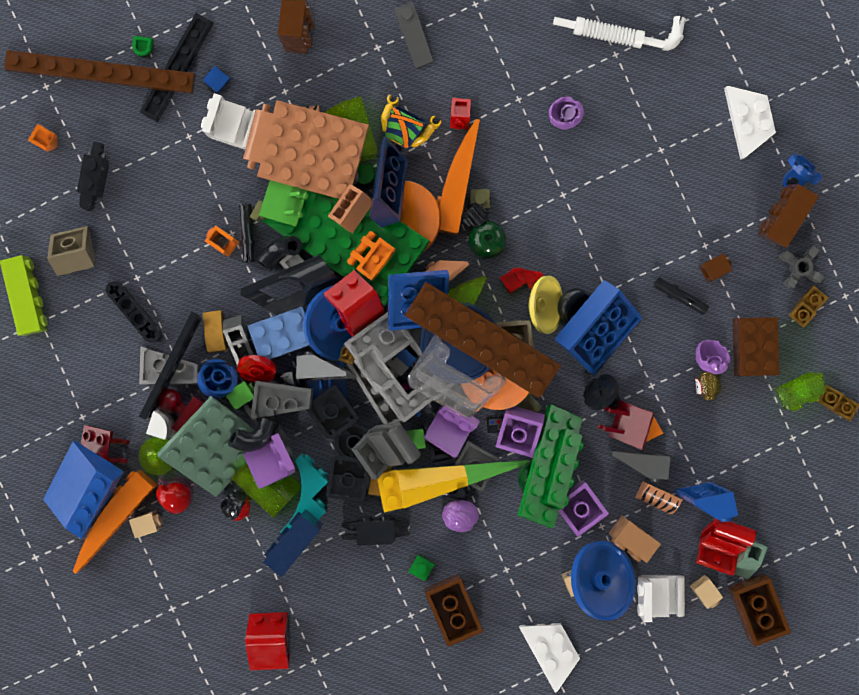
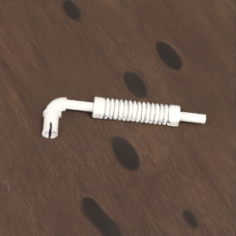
[553,16,686,51]

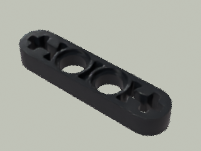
[106,281,162,343]

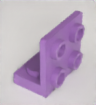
[424,400,480,458]
[243,434,295,489]

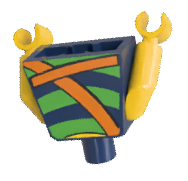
[381,95,441,151]

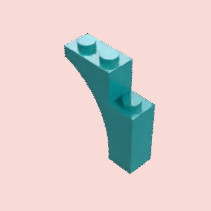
[280,453,329,533]

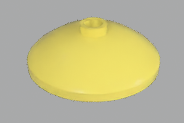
[528,276,563,334]

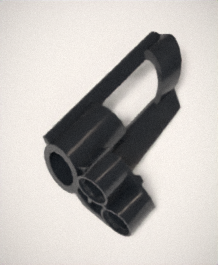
[240,255,342,315]

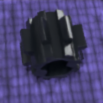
[462,203,487,228]

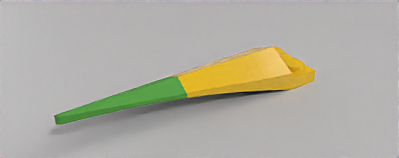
[377,460,530,512]

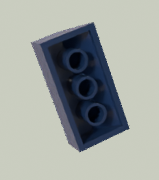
[370,137,408,227]

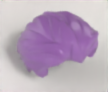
[548,96,584,130]
[696,340,731,374]
[442,500,479,532]

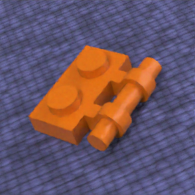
[347,231,396,281]

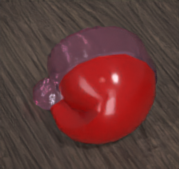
[156,478,193,514]

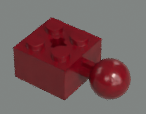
[158,388,206,432]

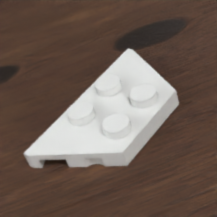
[724,86,776,160]
[519,623,580,693]

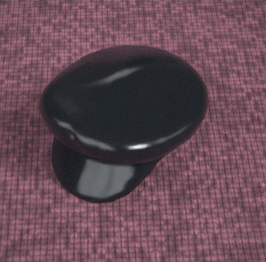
[557,288,591,325]

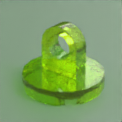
[139,437,173,475]

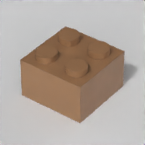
[609,515,661,563]

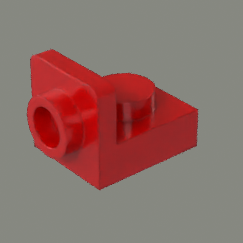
[450,98,471,130]

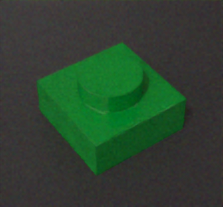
[408,554,434,581]

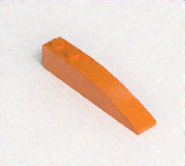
[437,119,480,236]
[73,470,158,574]

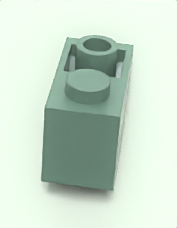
[735,541,768,579]

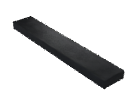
[140,13,214,123]
[139,311,202,421]

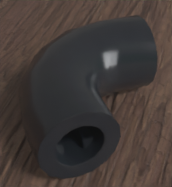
[256,235,302,271]
[228,417,279,452]

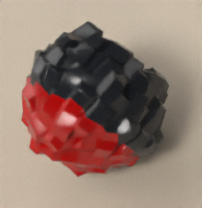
[220,491,251,521]

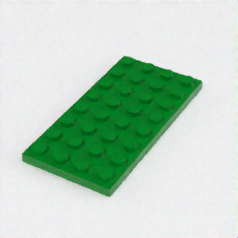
[262,191,430,306]

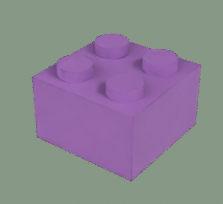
[495,406,545,458]
[559,480,609,537]

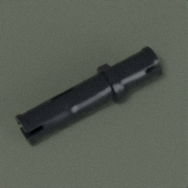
[239,204,255,263]
[653,277,709,315]

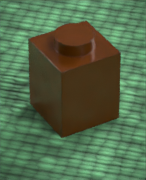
[699,253,732,282]

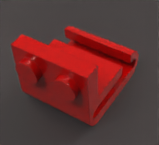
[323,270,385,337]
[696,519,756,576]
[245,612,290,671]

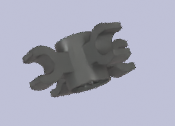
[778,246,824,289]

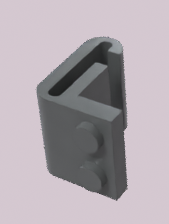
[352,422,421,480]

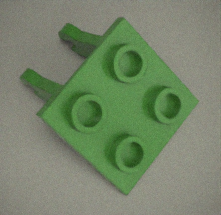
[259,180,309,227]

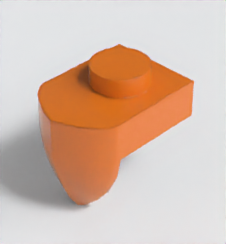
[28,123,59,152]

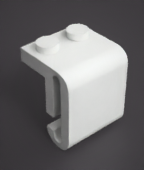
[201,93,255,150]
[637,575,685,622]

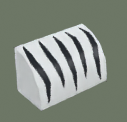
[146,410,176,439]

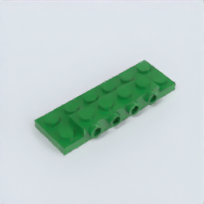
[517,404,584,529]

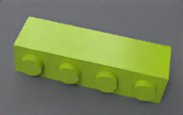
[0,255,48,336]

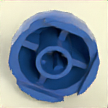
[197,359,237,399]

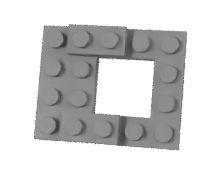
[344,312,456,423]

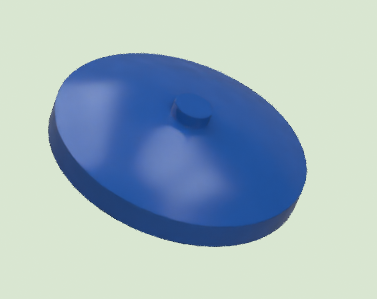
[303,285,352,361]
[571,541,636,621]

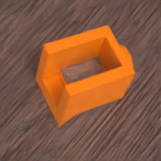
[205,225,239,257]

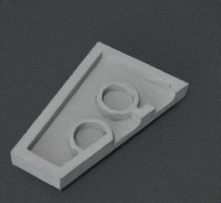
[139,347,199,385]

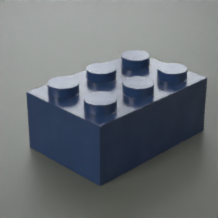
[263,509,323,577]

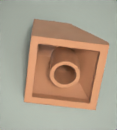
[425,260,469,283]

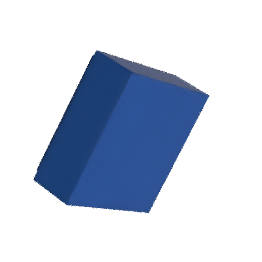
[203,66,231,94]

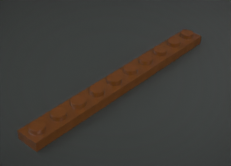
[4,50,196,94]

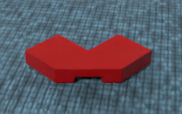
[499,267,544,294]

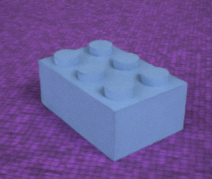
[248,306,309,360]

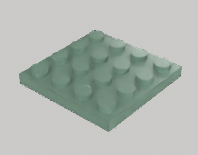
[157,396,255,497]

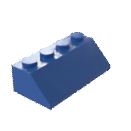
[674,482,738,522]

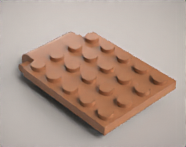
[243,100,369,199]

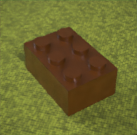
[277,0,315,54]
[758,184,819,248]
[732,317,780,376]
[425,573,483,647]
[728,573,791,647]

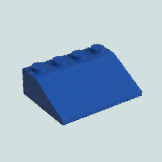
[554,280,643,376]
[43,440,124,539]

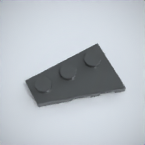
[251,381,314,419]

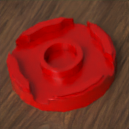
[237,355,277,383]

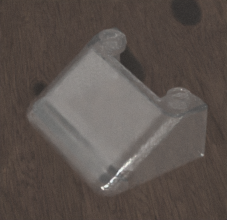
[408,335,507,418]

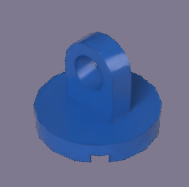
[783,153,822,187]

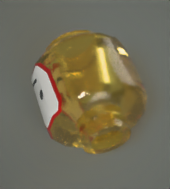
[695,372,722,400]

